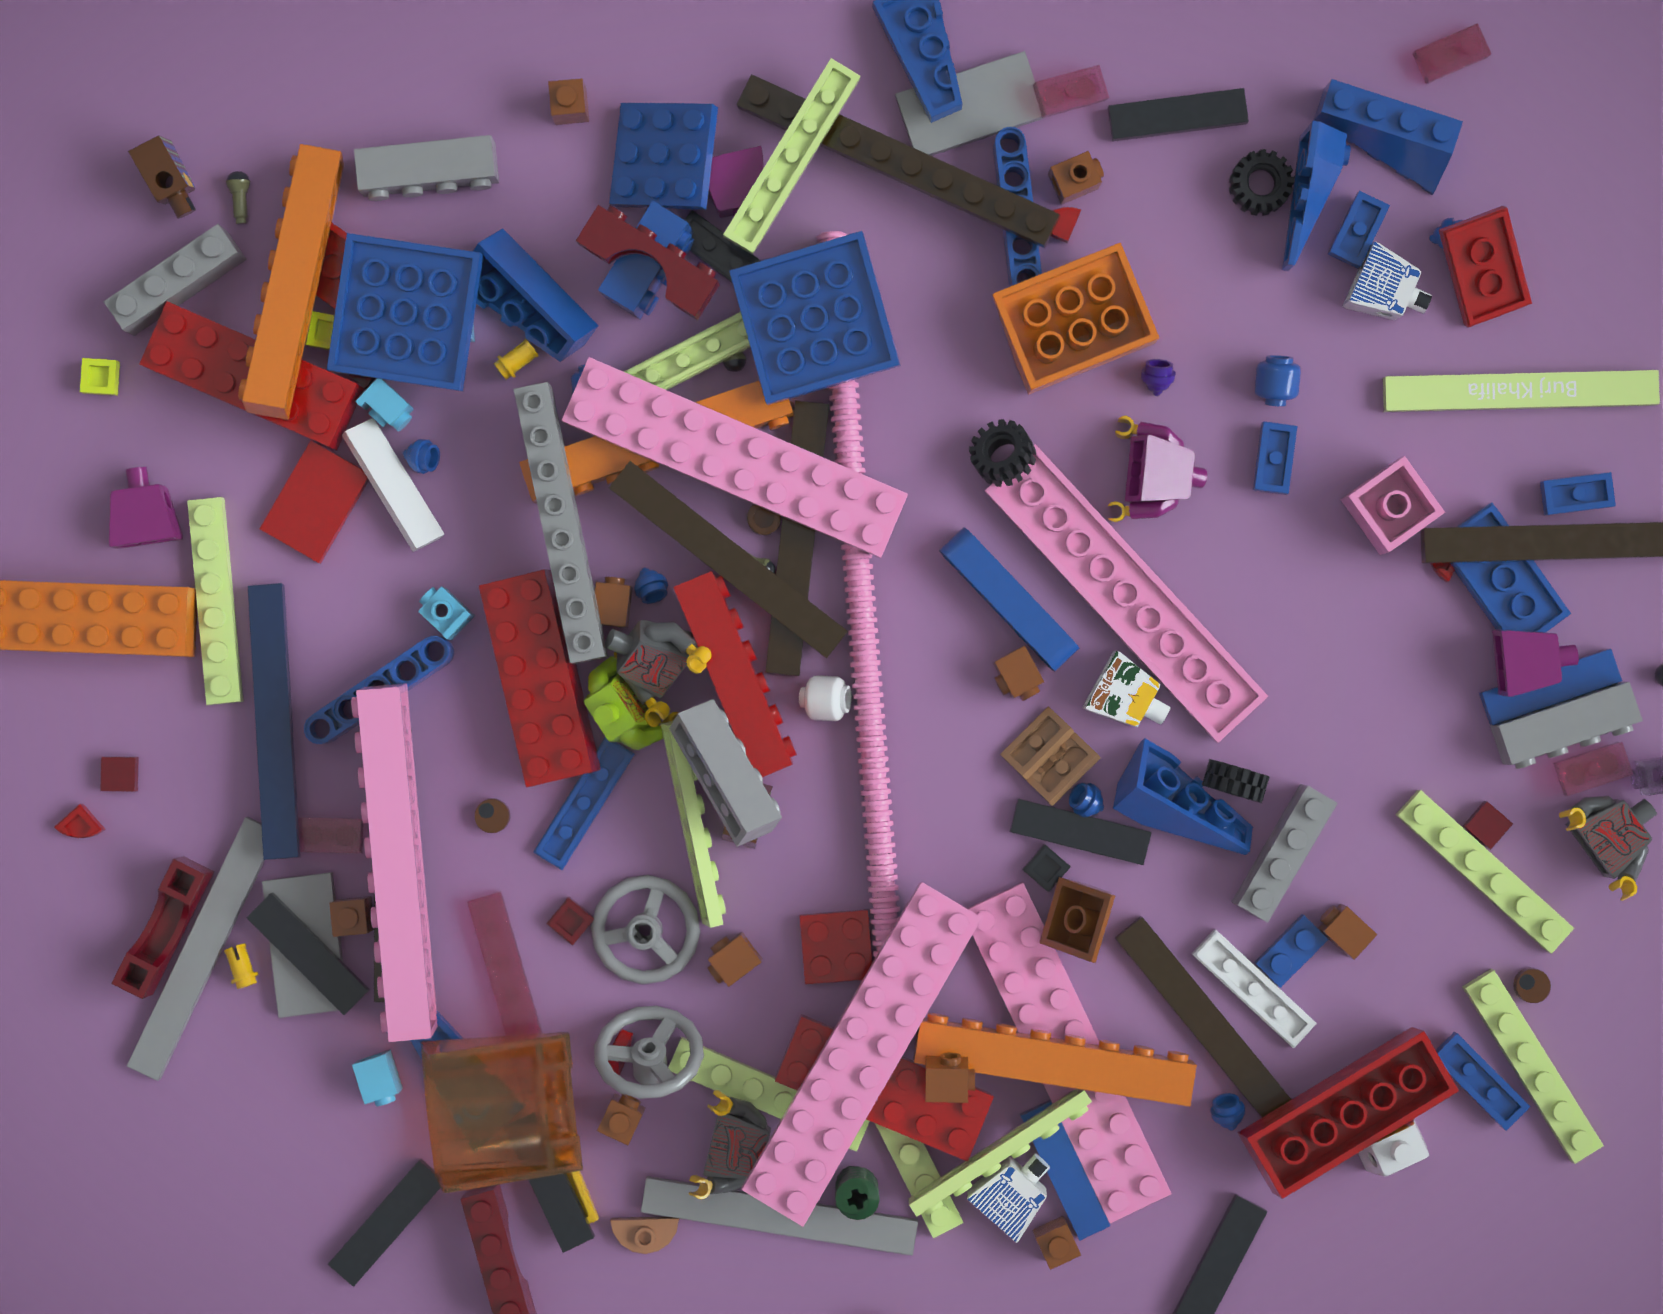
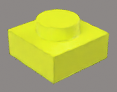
[306,311,335,350]
[80,358,120,396]

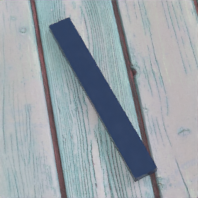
[248,583,300,860]

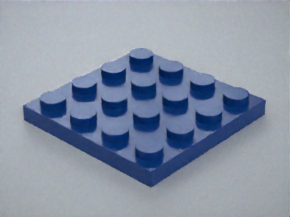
[729,231,901,405]
[327,233,483,392]

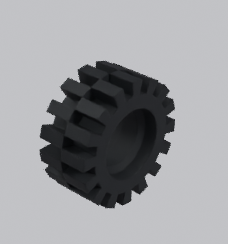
[1229,149,1295,216]
[969,419,1036,487]
[1202,759,1270,803]

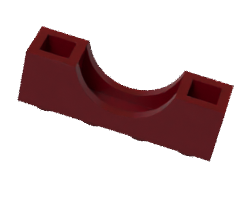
[576,205,720,321]
[111,856,215,999]
[460,1182,537,1314]

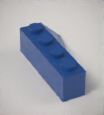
[1314,79,1463,195]
[473,228,599,362]

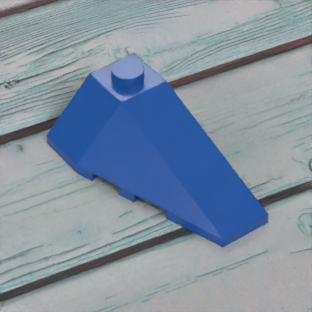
[1282,121,1351,271]
[1113,738,1253,855]

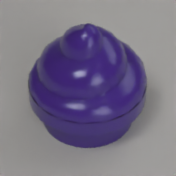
[1141,359,1176,396]

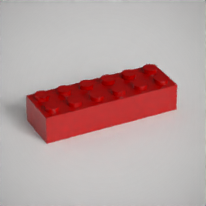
[139,301,364,451]
[479,569,600,788]
[673,571,797,777]
[775,1014,994,1162]
[1237,1027,1459,1199]

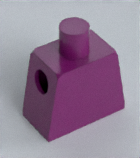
[709,146,764,218]
[109,467,183,549]
[1492,630,1579,697]

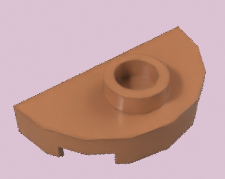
[610,1217,679,1254]

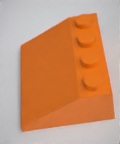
[992,242,1160,395]

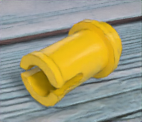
[493,338,539,380]
[224,943,258,989]

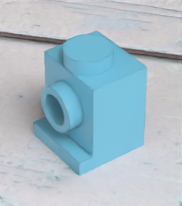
[355,378,414,432]
[418,586,475,640]

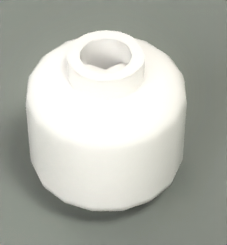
[799,676,852,721]

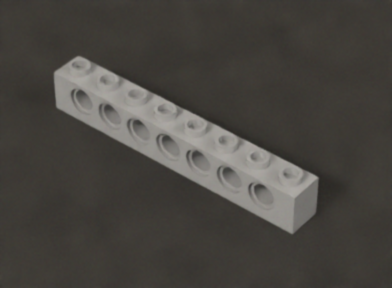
[513,382,608,664]

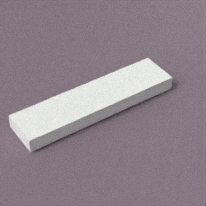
[342,418,444,552]
[1191,929,1317,1048]

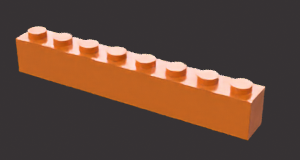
[238,144,344,420]
[519,380,794,504]
[913,1013,1197,1107]

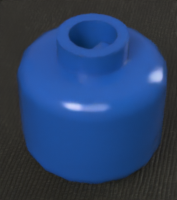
[1255,355,1301,406]

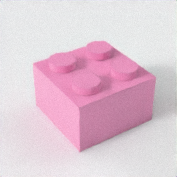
[1340,456,1445,555]

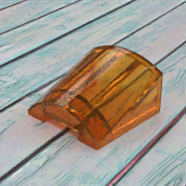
[421,1032,583,1193]

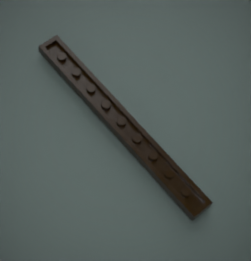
[736,74,1060,248]

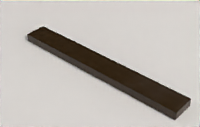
[765,400,829,676]
[609,461,848,658]
[1420,522,1663,564]
[1115,916,1292,1118]

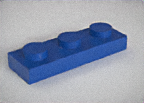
[1436,1032,1531,1131]

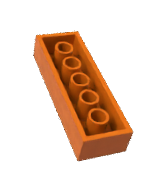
[0,580,197,657]

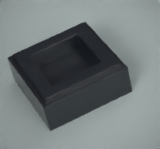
[1022,844,1071,893]

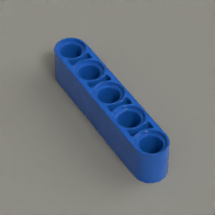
[993,127,1042,287]
[939,527,1080,672]
[304,636,454,744]

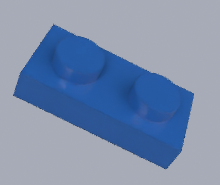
[1328,190,1390,269]
[1253,421,1298,495]
[1540,472,1616,516]
[1254,914,1329,988]

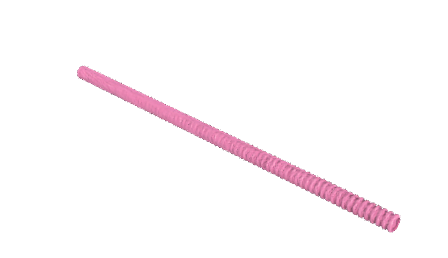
[817,231,900,957]

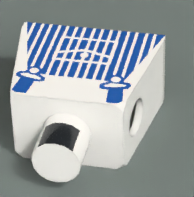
[1342,242,1432,320]
[967,1154,1050,1243]

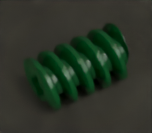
[835,1166,880,1220]

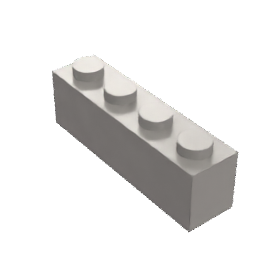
[354,135,499,201]
[103,224,247,336]
[1490,682,1643,769]
[669,699,782,847]
[1232,784,1338,923]

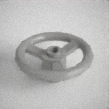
[591,875,700,984]
[594,1006,704,1099]

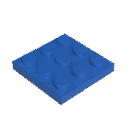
[609,103,718,210]

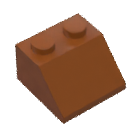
[1039,877,1115,963]

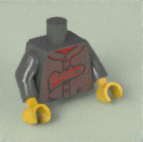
[605,620,711,727]
[1559,796,1657,901]
[688,1090,771,1200]

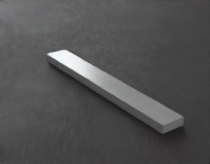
[127,817,265,1081]
[641,1176,918,1256]

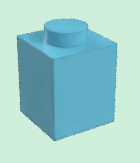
[352,1050,403,1107]

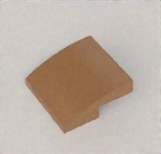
[1000,706,1101,806]

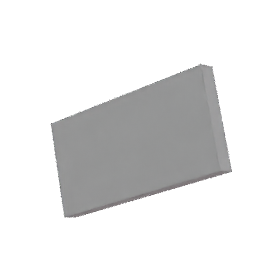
[895,51,1046,156]
[262,872,344,1018]

